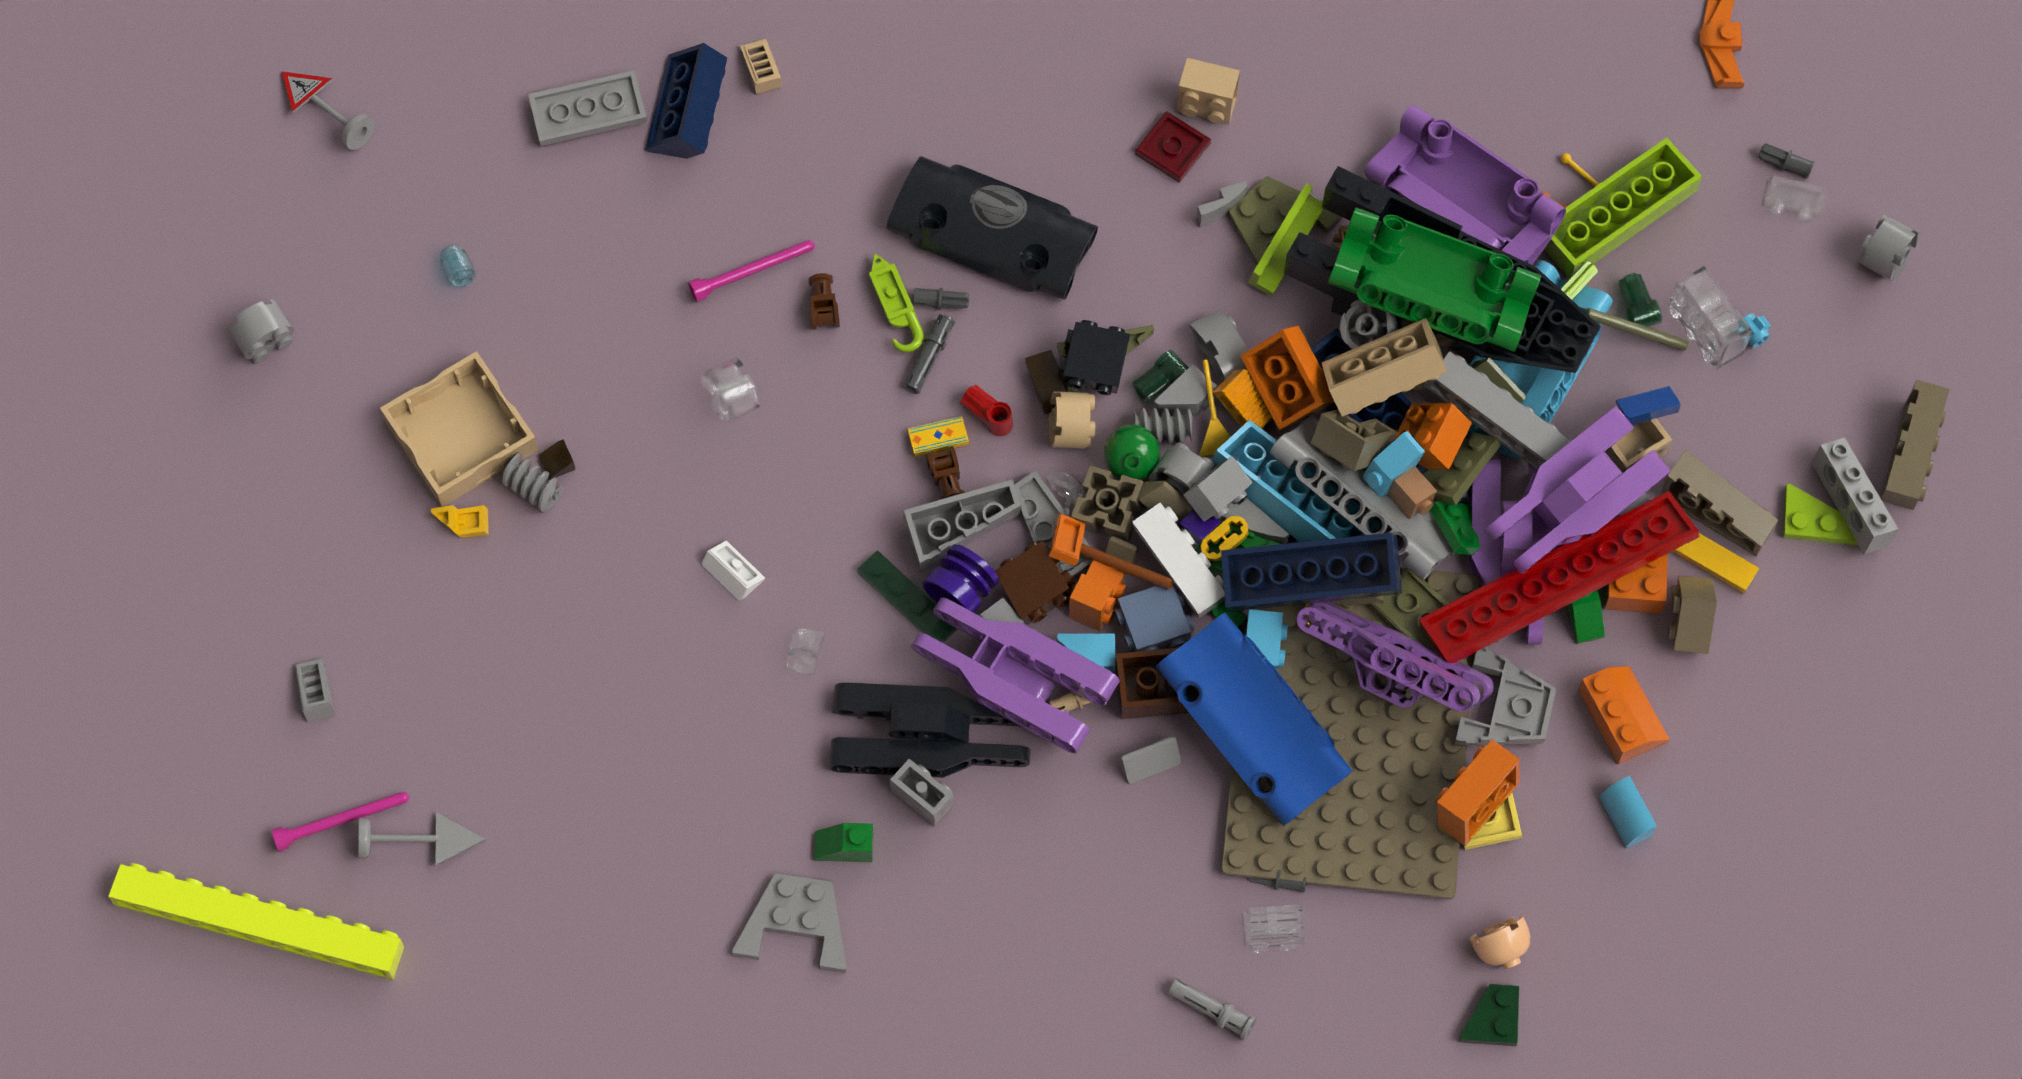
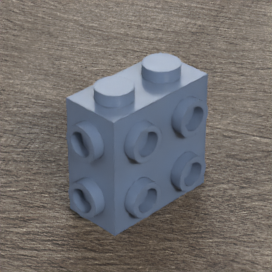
[1114,585,1194,652]

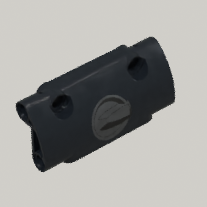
[886,156,1098,300]

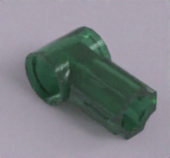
[1618,273,1662,327]
[1133,350,1189,403]

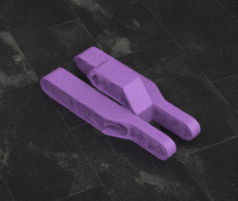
[1484,406,1671,574]
[1469,459,1558,645]
[911,598,1120,754]
[1297,602,1494,712]

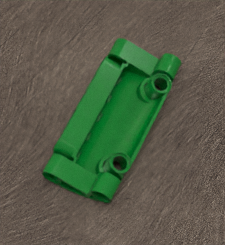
[1328,207,1541,352]

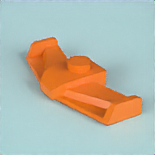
[1699,0,1744,88]

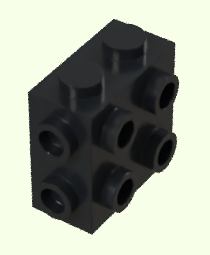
[1058,320,1130,395]

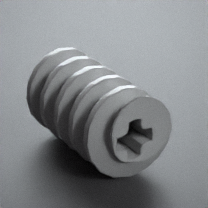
[1135,408,1192,444]
[502,453,565,512]

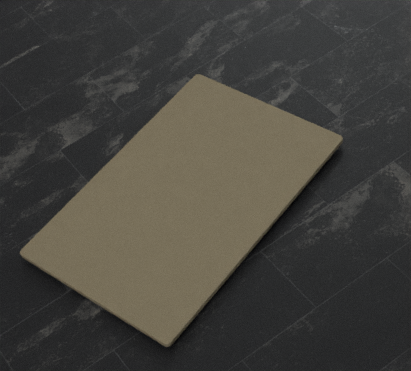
[1222,567,1479,899]

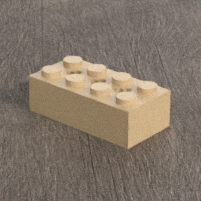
[1322,318,1447,417]

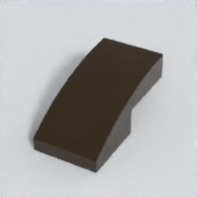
[1025,350,1067,414]

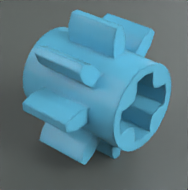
[1735,313,1771,348]

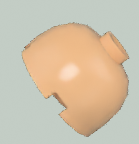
[1469,915,1531,969]

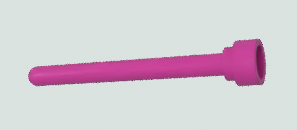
[688,240,815,302]
[271,792,409,852]

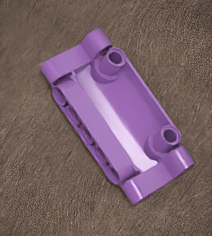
[1364,105,1566,265]

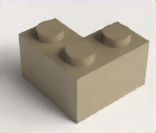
[1311,409,1397,471]
[1668,575,1717,654]

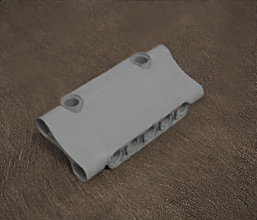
[1269,414,1454,581]

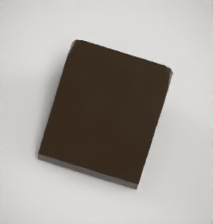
[538,439,576,480]

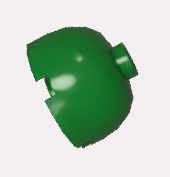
[1104,424,1160,481]

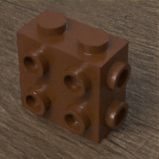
[995,541,1076,624]

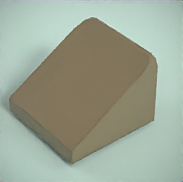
[1104,536,1137,574]

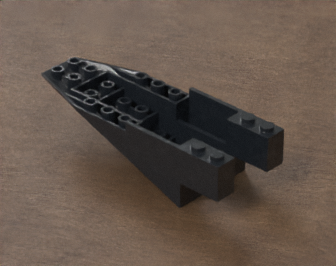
[1284,166,1601,373]

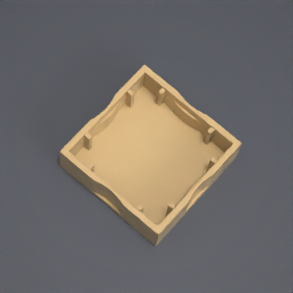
[380,351,538,507]

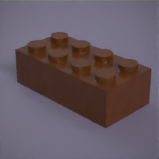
[1115,648,1199,719]

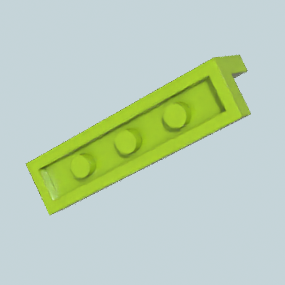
[1248,183,1324,297]

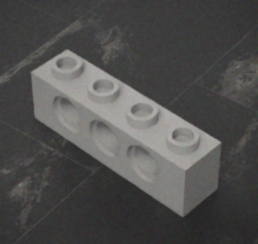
[1811,438,1898,554]

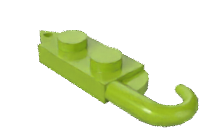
[869,254,924,352]

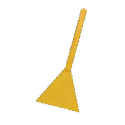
[1199,359,1230,457]

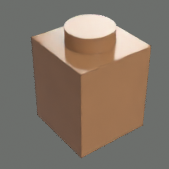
[1388,467,1437,519]

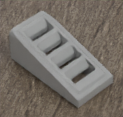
[295,658,335,722]

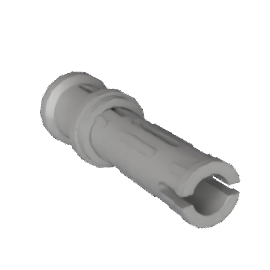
[1168,978,1257,1041]

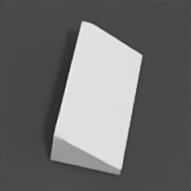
[702,541,765,601]

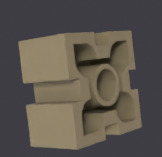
[1071,465,1144,543]

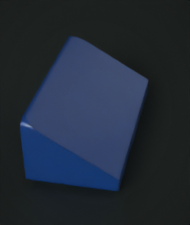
[1616,386,1681,425]

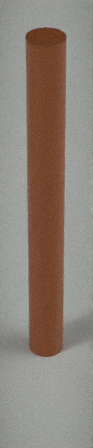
[1080,544,1174,590]

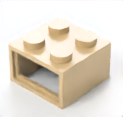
[1177,58,1240,124]
[1605,418,1672,474]

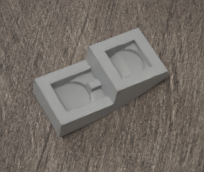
[1196,181,1248,227]

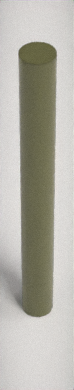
[1585,308,1689,351]

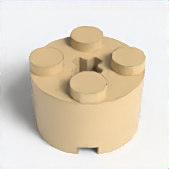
[1048,391,1095,449]

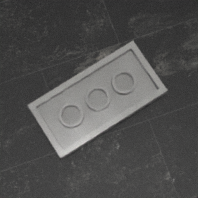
[528,70,647,146]

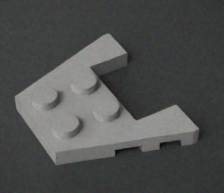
[1454,646,1557,746]
[732,873,847,973]

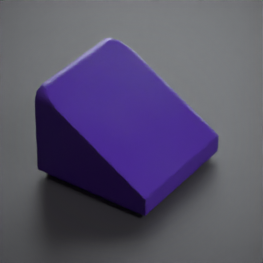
[1178,509,1221,544]

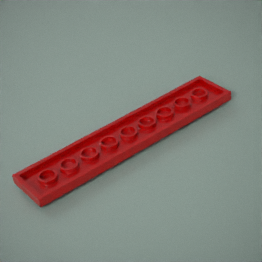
[1419,491,1699,663]

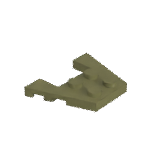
[1228,176,1343,266]

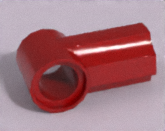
[960,385,1013,436]

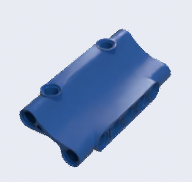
[1156,613,1353,826]

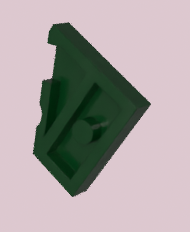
[1459,984,1519,1046]

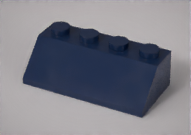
[645,43,727,159]

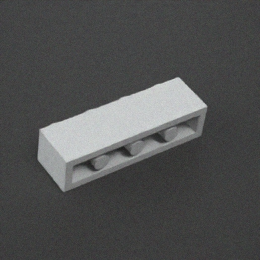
[1132,503,1225,618]

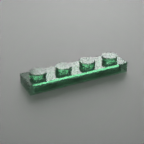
[857,550,958,643]

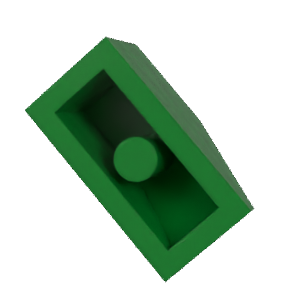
[1564,590,1605,644]
[814,823,874,862]

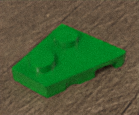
[1430,502,1480,555]

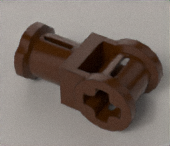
[808,273,840,330]
[925,445,965,500]

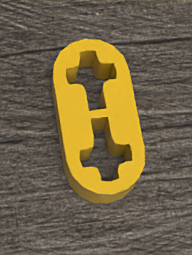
[1201,516,1249,562]

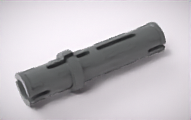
[903,314,955,394]

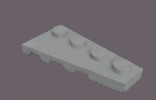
[1014,470,1093,579]

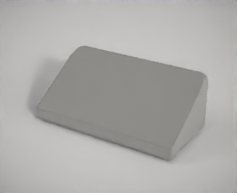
[1120,736,1181,784]

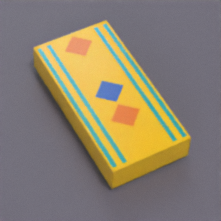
[908,416,969,458]

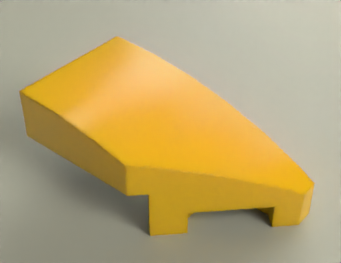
[431,505,489,538]

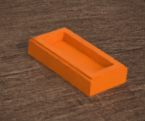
[1049,513,1086,566]

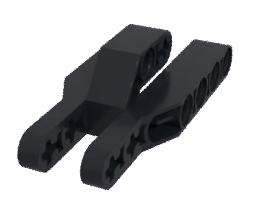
[829,683,1031,778]

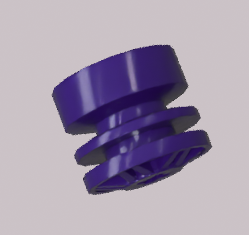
[922,544,999,613]

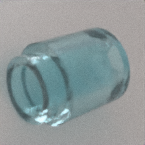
[440,245,476,287]

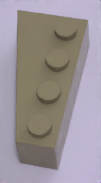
[1881,380,1950,510]
[1660,450,1778,556]

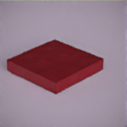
[1135,111,1211,183]

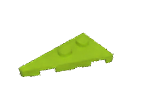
[1783,484,1859,546]

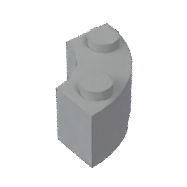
[1189,310,1252,382]

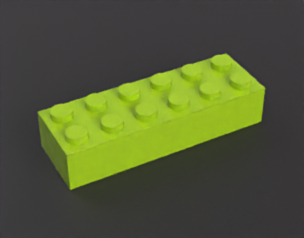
[1544,137,1702,279]

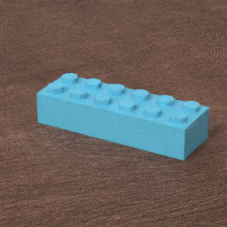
[1212,420,1382,542]

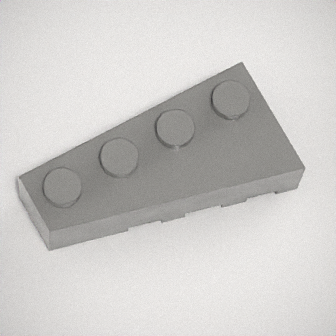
[903,479,1021,572]

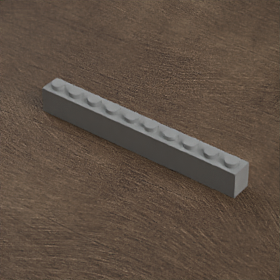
[1424,351,1650,519]

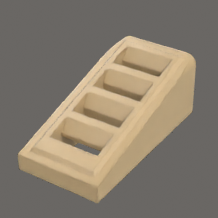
[740,39,782,94]

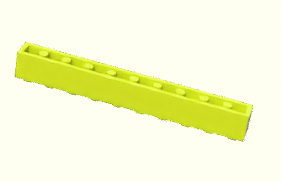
[108,863,404,980]

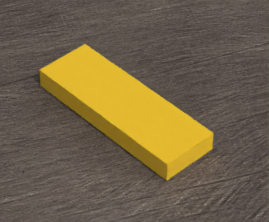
[1672,533,1759,594]

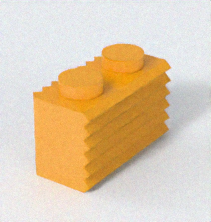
[1213,369,1273,428]

